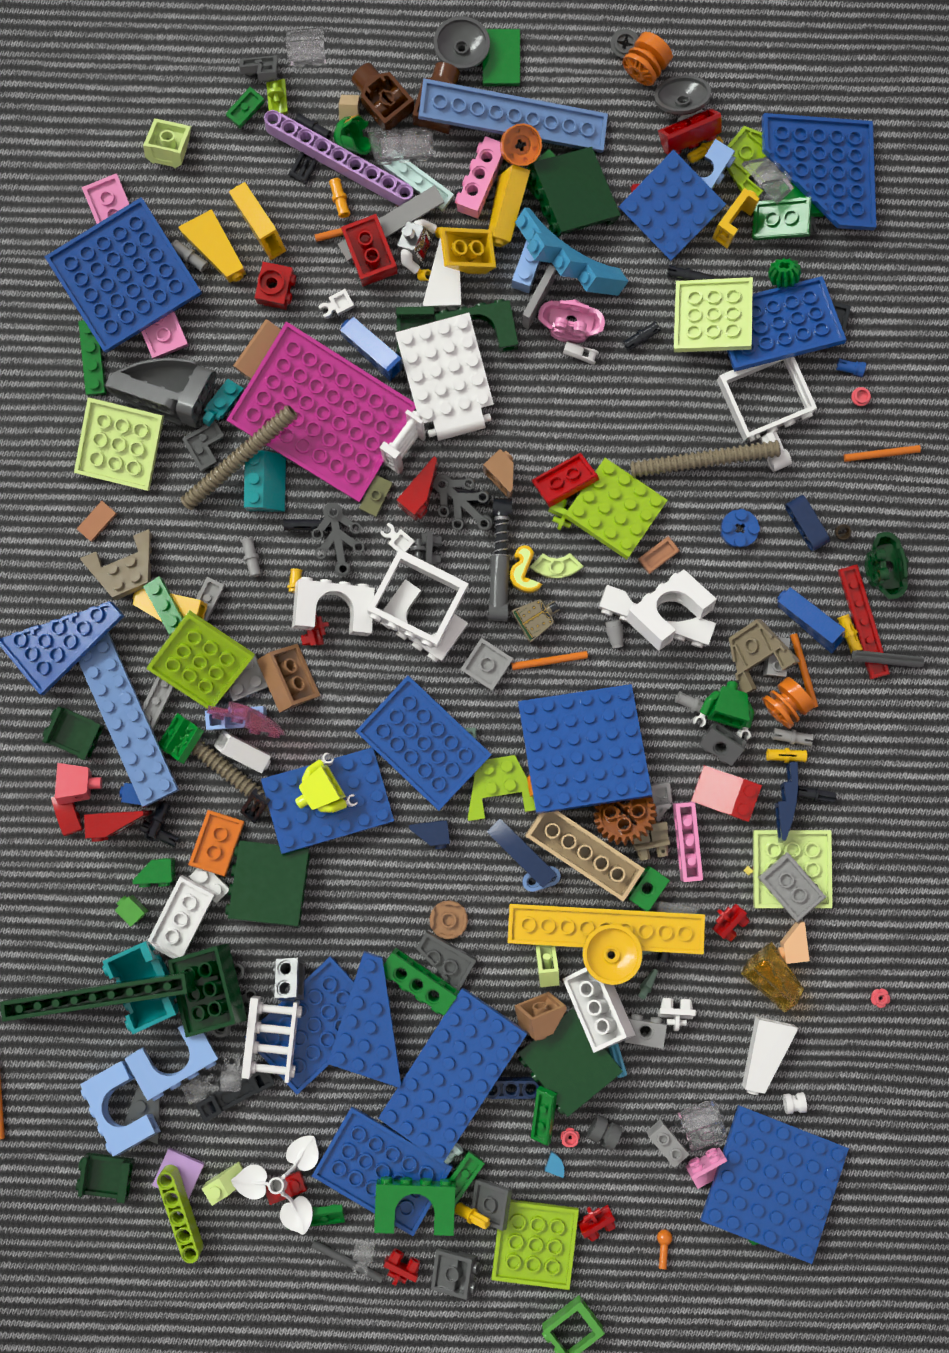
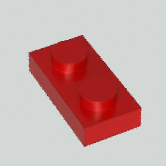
[265,1170,307,1205]

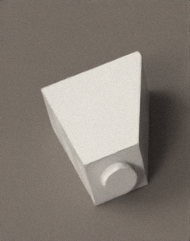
[214,730,271,773]

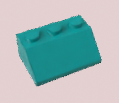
[244,450,286,512]

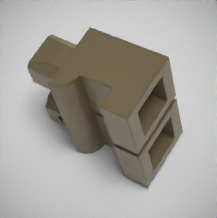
[633,821,670,861]

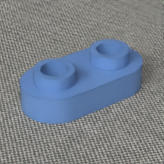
[522,866,560,892]

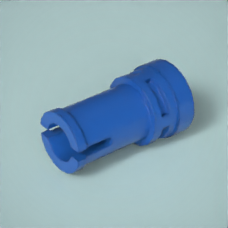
[836,358,866,378]

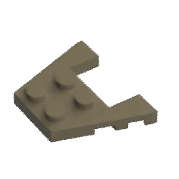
[80,529,152,600]
[729,619,800,694]

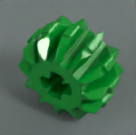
[768,257,801,288]

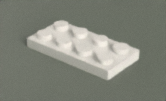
[148,875,216,959]

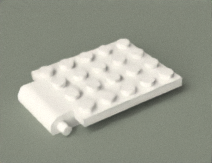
[395,313,494,441]

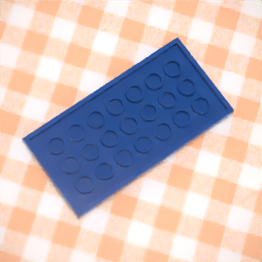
[378,988,528,1164]

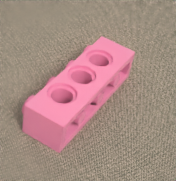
[455,136,504,219]
[673,802,703,882]

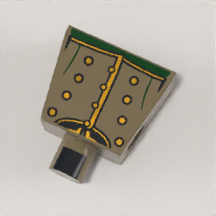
[511,599,560,643]

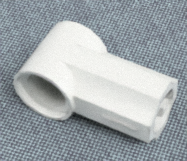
[760,431,792,472]

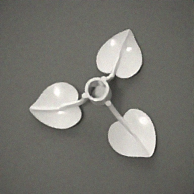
[231,1136,319,1235]

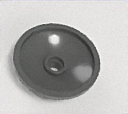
[434,16,490,70]
[654,75,711,115]

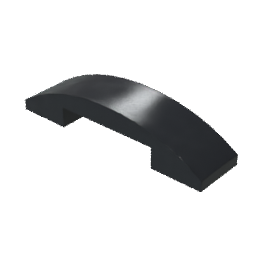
[196,1072,275,1122]

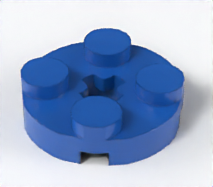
[721,509,760,548]

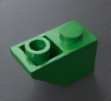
[133,858,176,887]

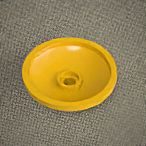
[583,924,642,985]

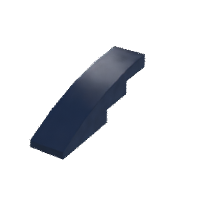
[775,762,798,843]
[486,818,557,888]

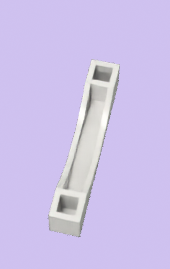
[598,585,716,648]

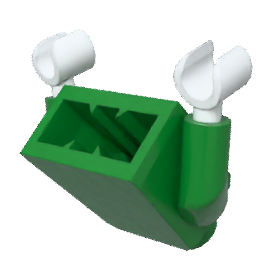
[693,681,754,740]

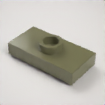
[359,475,393,518]

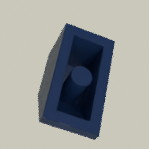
[409,820,450,849]

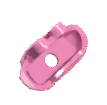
[538,300,605,344]

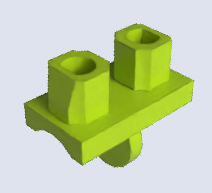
[266,79,288,115]
[548,499,572,530]

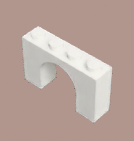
[626,569,717,651]
[292,577,375,636]
[380,579,468,662]

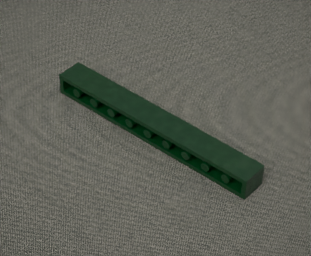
[0,971,196,1022]

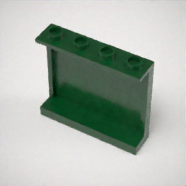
[528,147,620,238]
[225,841,311,928]
[518,1008,623,1117]

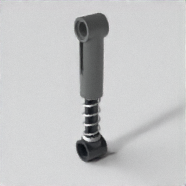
[488,498,512,621]

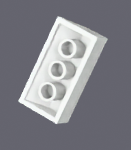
[563,967,635,1053]

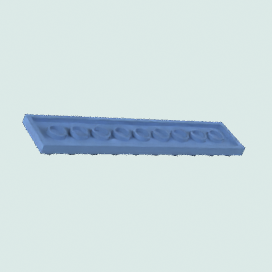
[418,78,608,153]
[78,632,179,807]

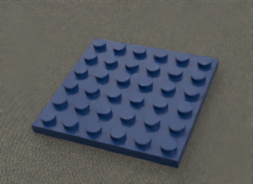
[44,197,202,353]
[518,684,652,814]
[700,1105,849,1264]

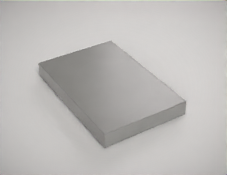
[522,265,556,330]
[758,852,826,922]

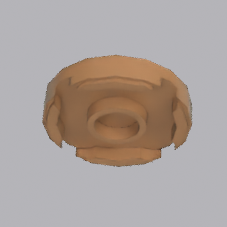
[429,900,468,939]

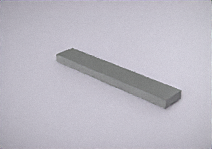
[338,185,445,261]

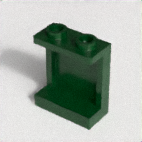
[396,307,435,359]
[42,706,105,760]
[76,1153,134,1203]

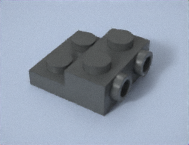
[430,1248,480,1300]

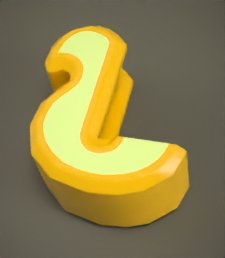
[510,545,542,593]

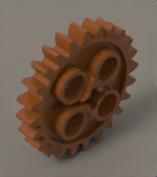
[594,797,657,846]

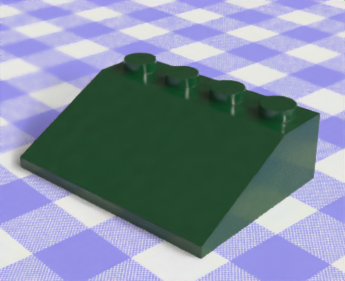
[168,943,247,1038]

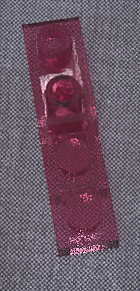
[207,701,286,739]

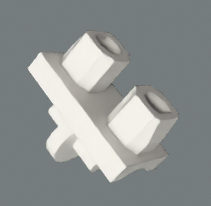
[658,998,696,1031]

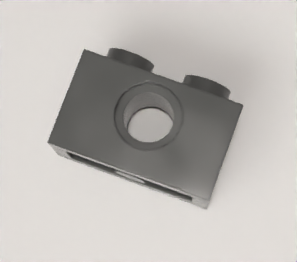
[699,721,747,766]

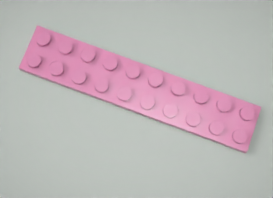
[82,173,189,359]

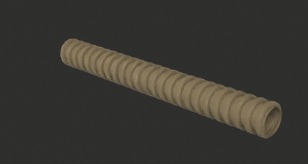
[181,405,298,510]
[630,440,781,478]
[192,739,271,815]

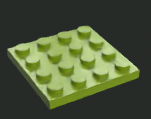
[564,458,668,560]
[146,610,255,710]
[491,1200,579,1290]

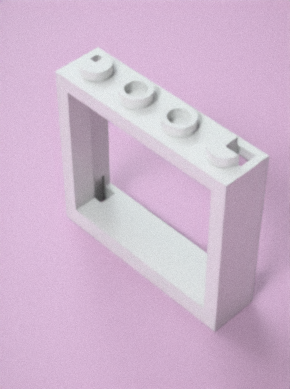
[717,357,817,442]
[367,549,469,648]

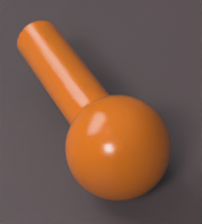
[657,1229,673,1269]

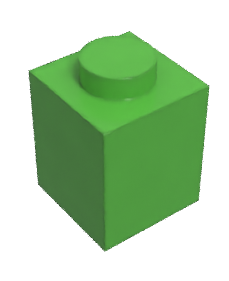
[115,895,149,927]

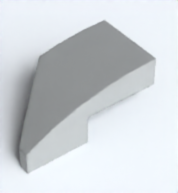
[651,781,672,822]

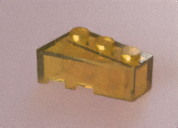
[741,941,804,1012]

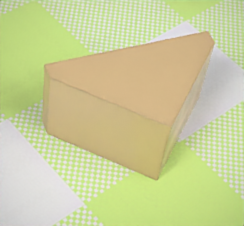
[339,95,360,121]

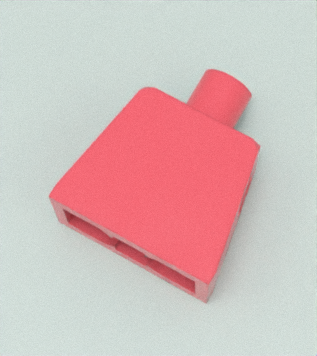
[55,763,102,804]

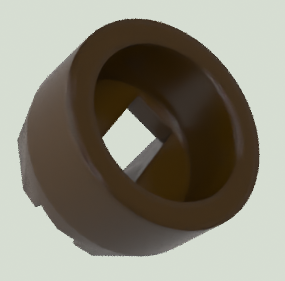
[835,524,851,540]

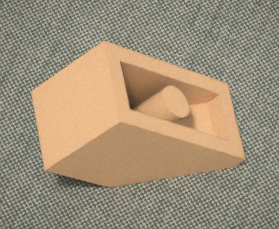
[778,920,810,964]

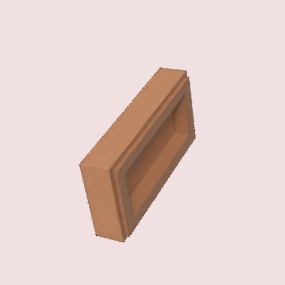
[77,501,117,542]
[637,536,680,574]

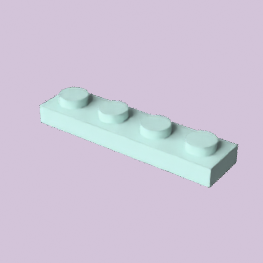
[383,150,454,212]

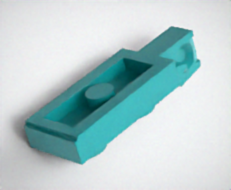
[203,378,244,427]

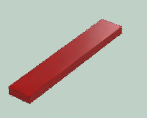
[838,564,890,679]

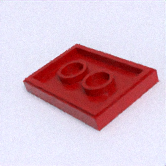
[531,453,599,508]

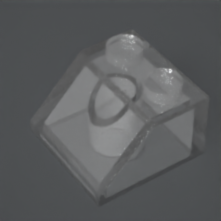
[286,27,327,68]
[741,157,794,204]
[678,1100,727,1152]

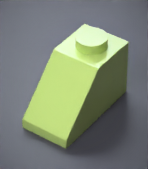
[535,945,560,987]
[202,1162,243,1206]

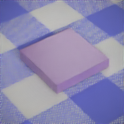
[152,1147,205,1199]

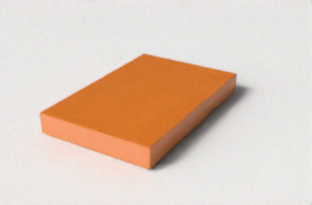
[188,810,245,877]

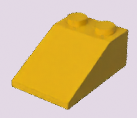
[440,227,496,274]

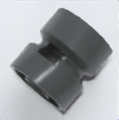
[587,1115,623,1151]

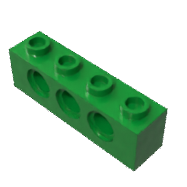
[384,948,460,1015]

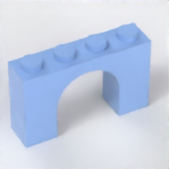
[125,1024,218,1101]
[80,1061,161,1157]

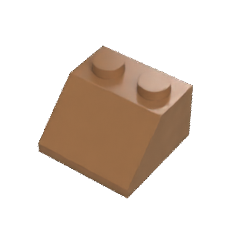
[483,449,513,498]
[514,992,567,1041]

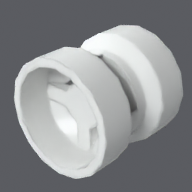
[783,1092,807,1114]

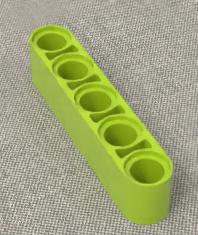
[157,1164,203,1263]

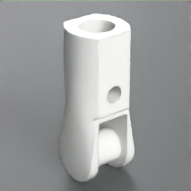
[563,341,599,364]

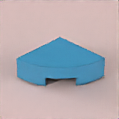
[545,1151,564,1178]

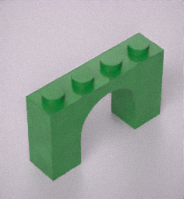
[374,1176,456,1236]

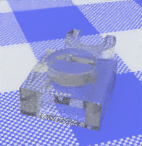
[220,1057,242,1092]
[181,1074,219,1104]
[352,1238,375,1277]

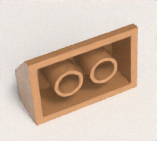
[233,319,281,381]
[257,644,320,713]

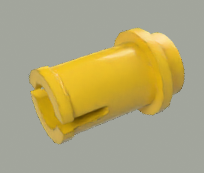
[287,568,303,593]

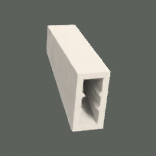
[423,238,461,312]
[742,1016,797,1095]

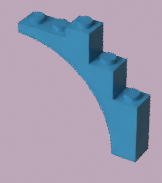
[515,207,629,296]

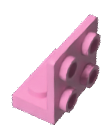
[685,1148,727,1189]

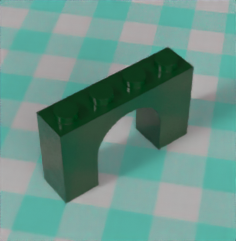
[435,299,518,353]

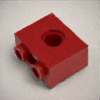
[254,261,296,310]

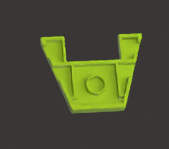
[726,126,767,197]
[468,755,535,821]

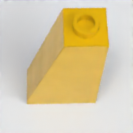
[488,164,530,247]
[229,182,286,261]
[179,209,246,283]
[133,589,208,622]

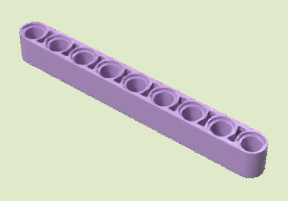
[264,110,413,206]

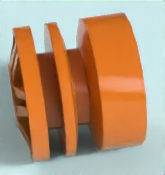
[622,32,673,86]
[500,123,542,166]
[762,677,815,729]

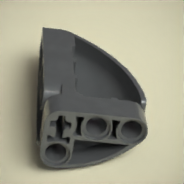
[105,358,216,428]

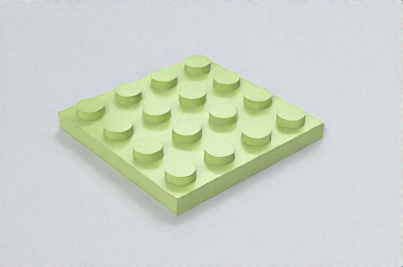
[674,277,753,352]
[74,397,164,491]
[753,830,832,908]

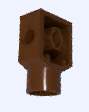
[412,62,460,134]
[351,63,414,133]

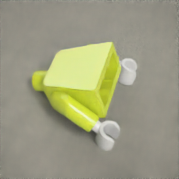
[295,753,358,813]

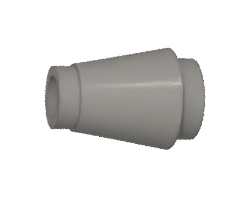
[604,619,624,648]

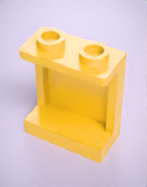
[712,188,760,248]

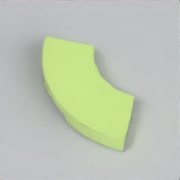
[530,553,583,578]

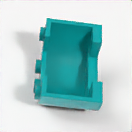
[102,941,179,1035]

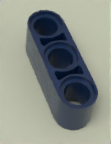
[785,495,830,551]
[487,1077,539,1099]

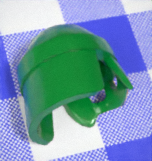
[334,114,374,155]

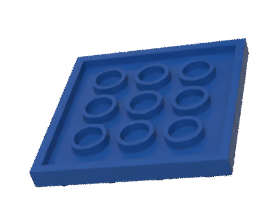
[618,149,726,261]

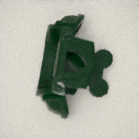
[865,532,909,599]

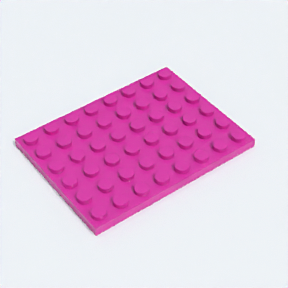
[226,322,415,502]

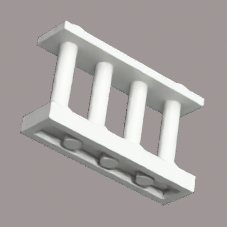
[379,409,426,475]
[241,996,302,1083]

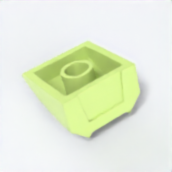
[143,118,192,168]

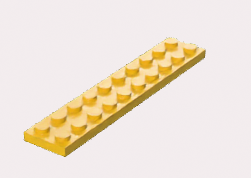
[508,904,705,954]

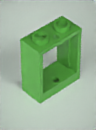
[542,1295,605,1353]

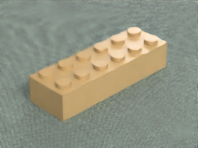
[525,811,645,902]

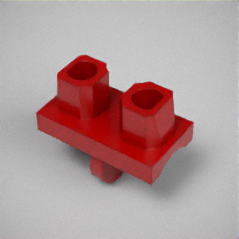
[301,614,329,646]
[712,904,749,941]
[577,1205,616,1242]
[383,1248,420,1286]

